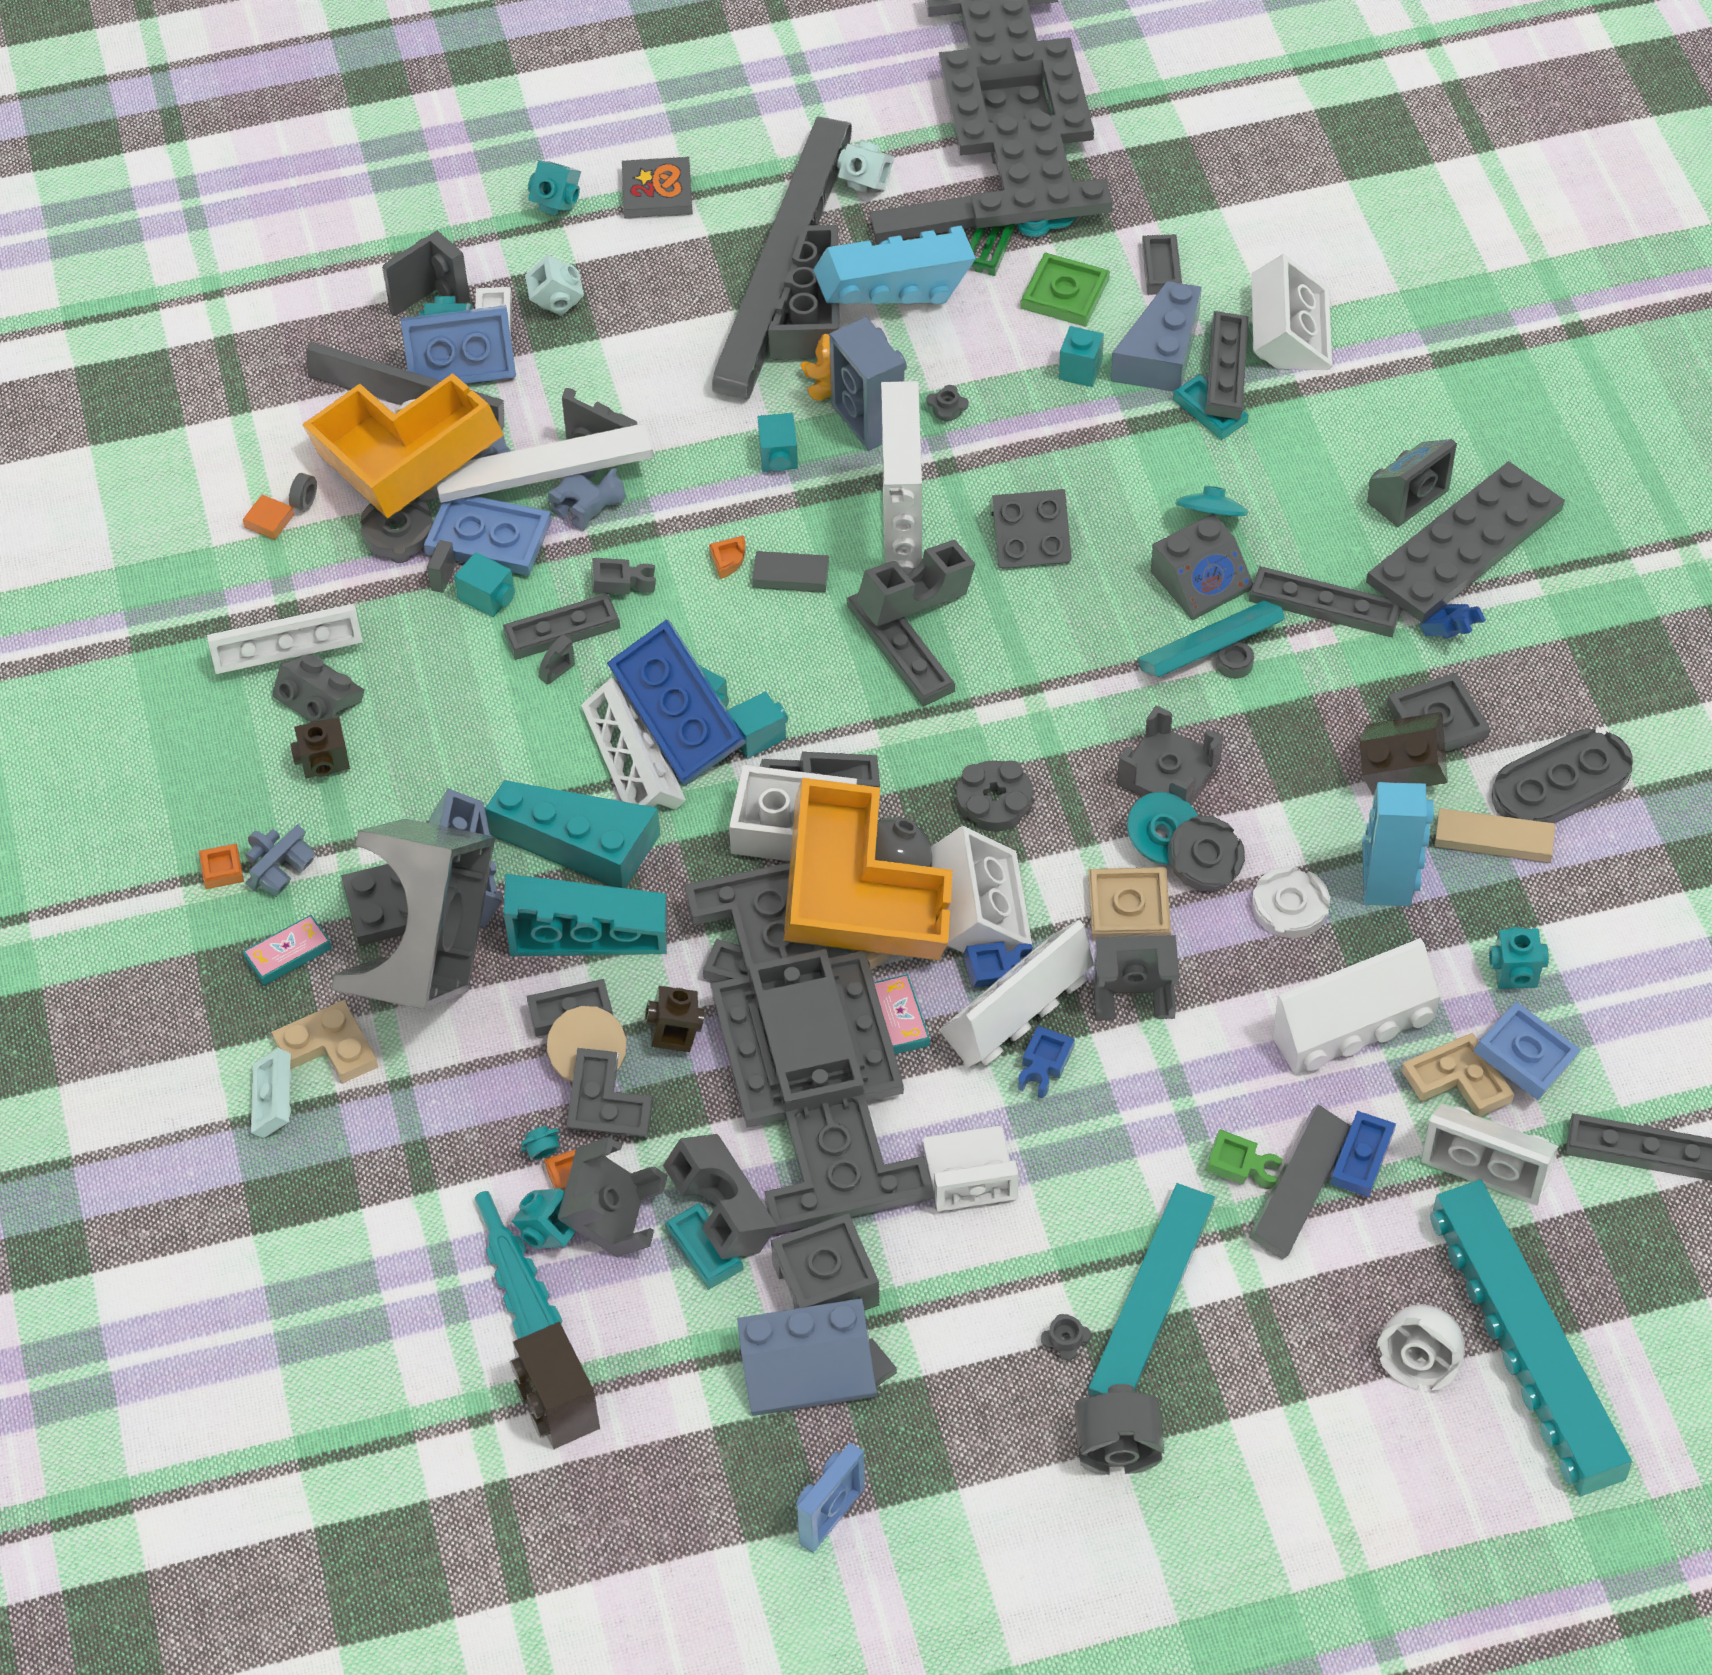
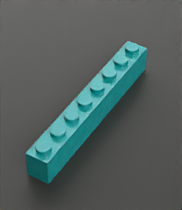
[1430,1179,1632,1497]

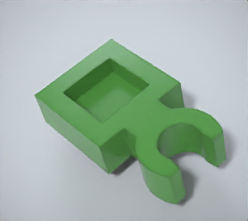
[1205,1129,1283,1189]

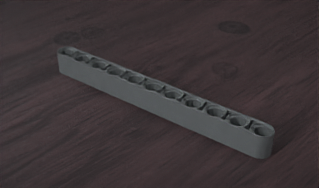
[712,116,852,399]

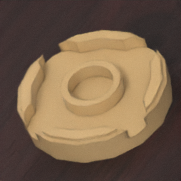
[547,1006,627,1083]

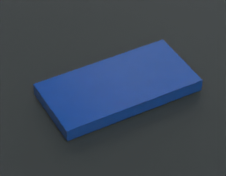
[607,619,747,785]

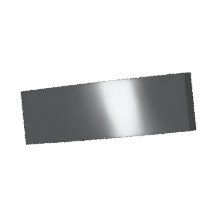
[760,751,880,787]

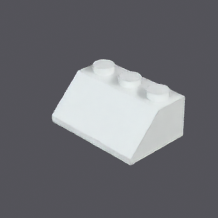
[1251,253,1332,370]
[729,765,857,861]
[931,825,1033,953]
[1421,1103,1559,1206]

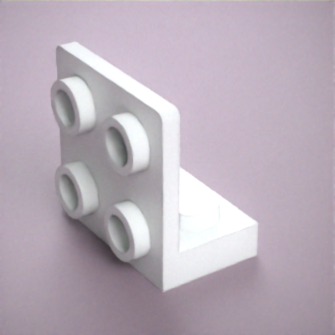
[923,1126,1019,1212]

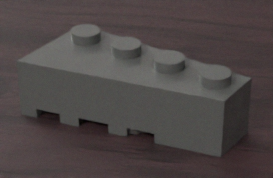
[768,225,840,359]

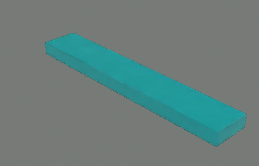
[1088,1183,1215,1397]

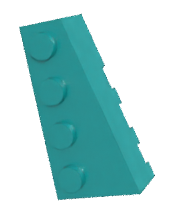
[485,780,661,888]
[503,874,668,957]

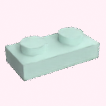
[251,1048,292,1138]

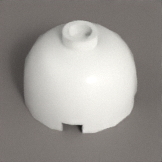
[1377,1304,1465,1390]

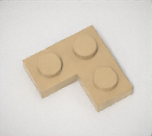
[271,1000,378,1083]
[1401,1032,1514,1117]

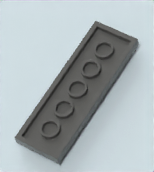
[1366,461,1565,623]

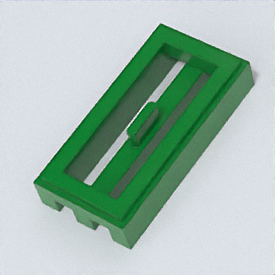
[970,224,1016,276]

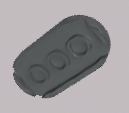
[1492,729,1633,824]

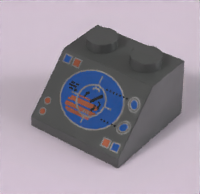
[1367,439,1457,527]
[1151,514,1253,620]

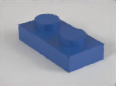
[1330,1111,1396,1198]

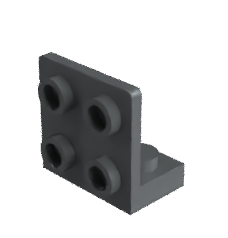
[382,230,470,316]
[989,489,1072,568]

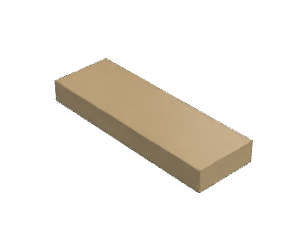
[1434,808,1555,863]

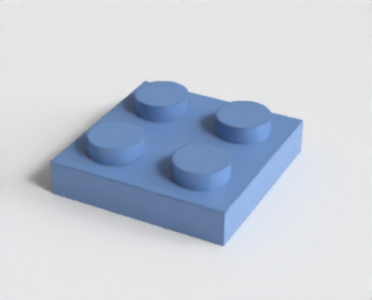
[1473,1001,1581,1100]
[796,1442,865,1553]

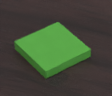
[1020,253,1110,327]

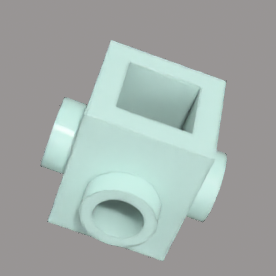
[837,140,895,192]
[525,254,584,316]

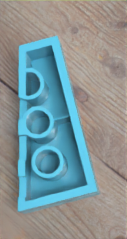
[813,226,976,304]
[1362,782,1434,906]

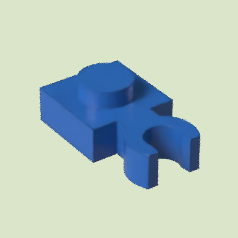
[1419,604,1486,639]
[963,942,1033,988]
[1018,1026,1075,1098]

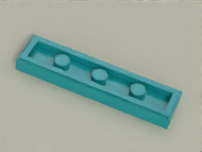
[1137,601,1285,678]

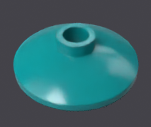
[1175,486,1248,516]
[1127,792,1198,865]

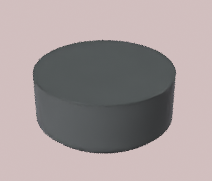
[289,473,317,511]
[1216,641,1254,679]

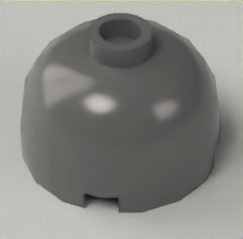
[875,817,932,867]

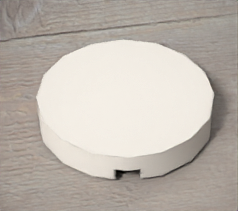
[1252,866,1330,939]

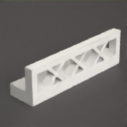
[207,604,363,674]
[581,677,686,810]

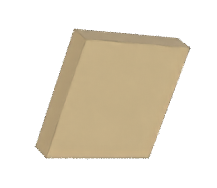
[1088,867,1171,941]

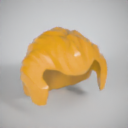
[800,334,831,401]

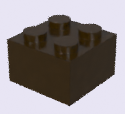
[510,1321,600,1450]

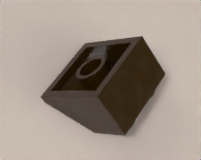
[1360,712,1448,795]

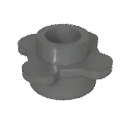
[926,385,969,421]
[1041,1314,1091,1360]

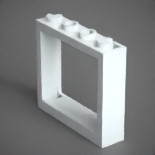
[881,381,922,574]

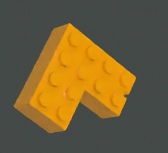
[302,373,504,519]
[783,777,953,960]

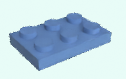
[401,305,516,384]
[424,496,552,576]

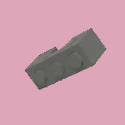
[856,539,975,627]
[663,1134,778,1259]

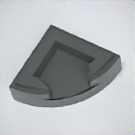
[539,634,575,685]

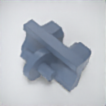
[245,824,316,897]

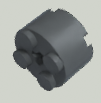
[1074,1384,1164,1475]

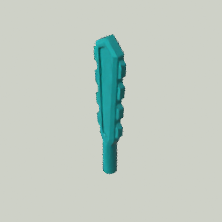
[474,1191,563,1339]

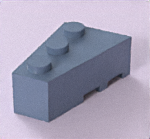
[1111,281,1202,391]
[429,788,503,928]

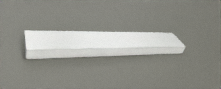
[437,423,654,503]

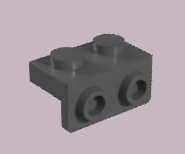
[272,654,365,721]

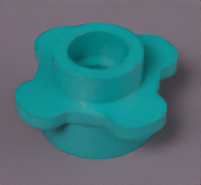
[521,1126,561,1160]

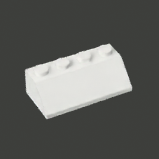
[939,920,1094,1067]
[1272,938,1440,1075]

